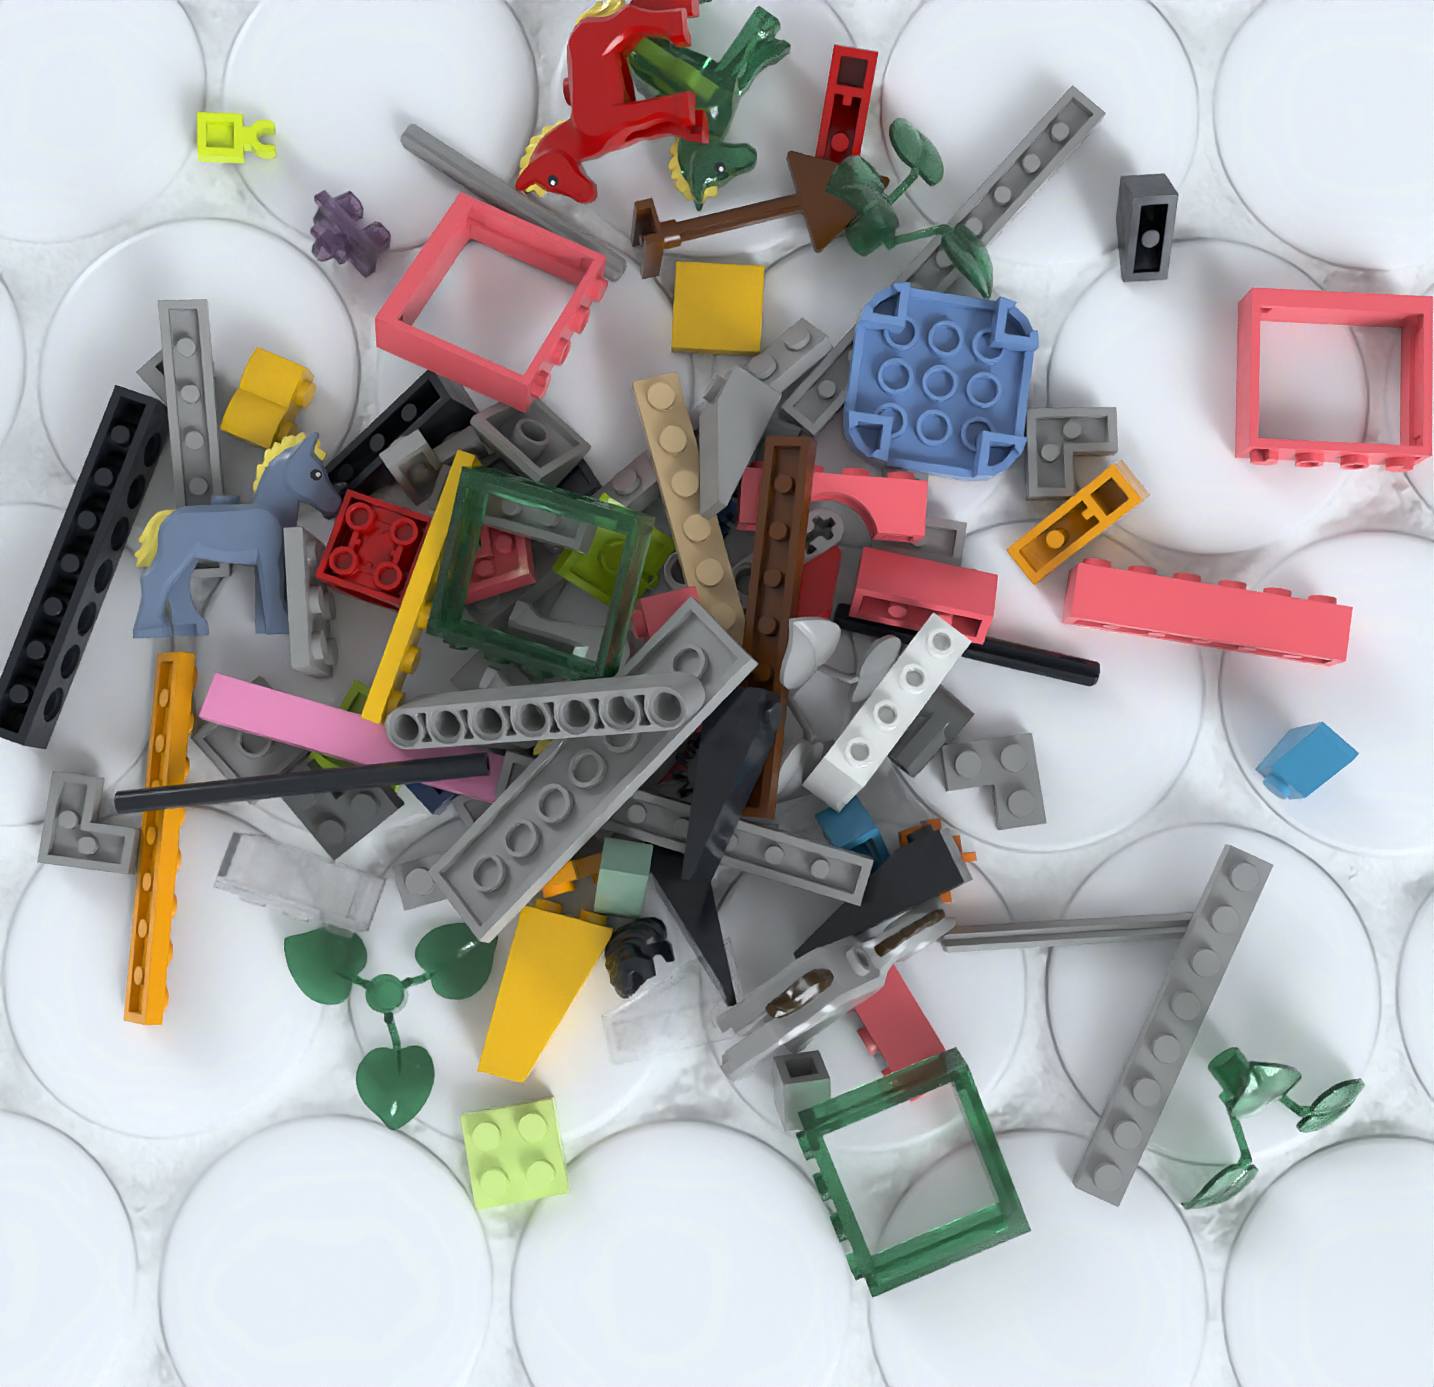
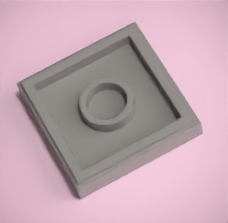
[190,676,312,805]

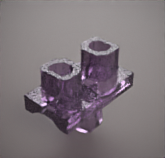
[310,190,391,278]

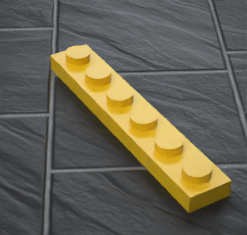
[360,450,485,726]

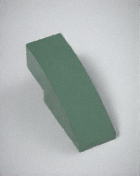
[593,837,653,920]

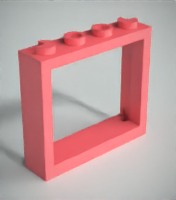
[375,192,609,413]
[1235,287,1433,472]

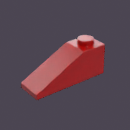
[815,44,879,169]

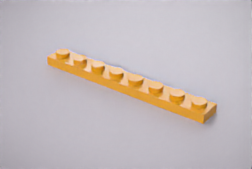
[123,651,198,1025]

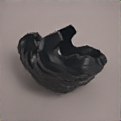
[604,917,675,999]

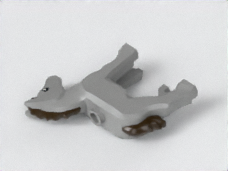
[716,897,957,1082]

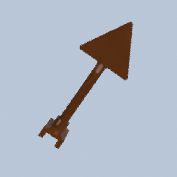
[630,151,890,280]

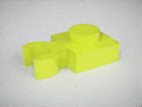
[197,112,276,164]

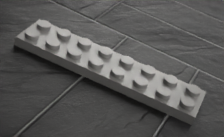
[427,596,758,943]

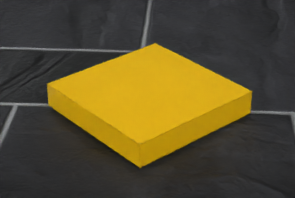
[671,261,765,356]

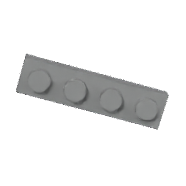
[427,464,603,555]

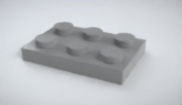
[283,526,338,678]

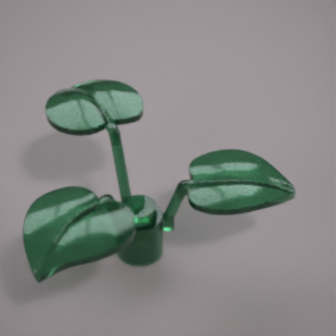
[825,118,993,300]
[284,923,498,1130]
[1181,1047,1365,1210]

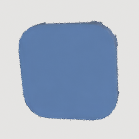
[843,282,1039,481]

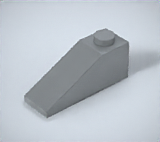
[699,364,782,520]

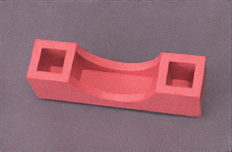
[736,461,928,543]

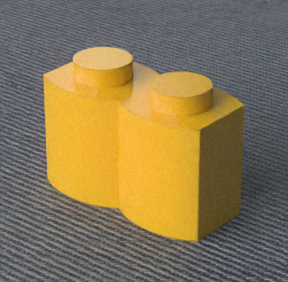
[220,347,316,451]

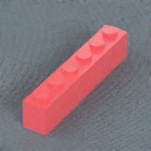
[1061,558,1353,667]

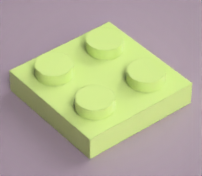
[460,1096,570,1210]

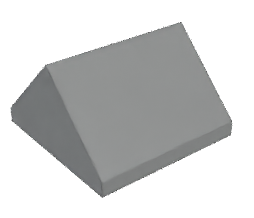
[470,398,592,493]

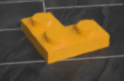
[540,852,602,898]

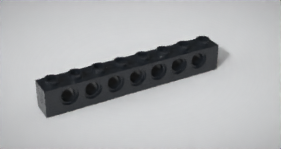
[0,385,169,749]

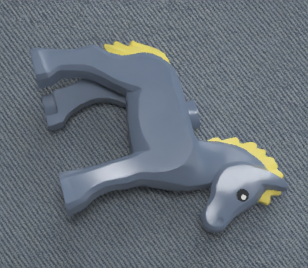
[132,432,342,638]

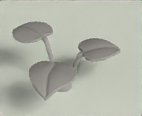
[776,617,902,801]

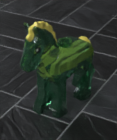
[627,0,791,212]

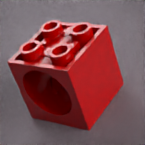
[315,489,433,613]

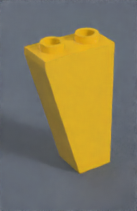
[477,898,616,1083]

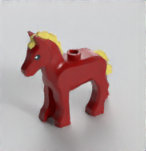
[515,0,709,205]

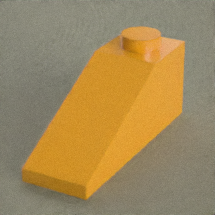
[1006,460,1150,585]

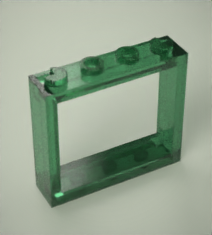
[426,466,656,681]
[795,1047,1031,1298]

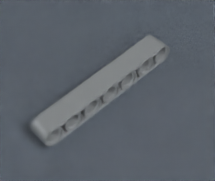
[385,671,705,750]

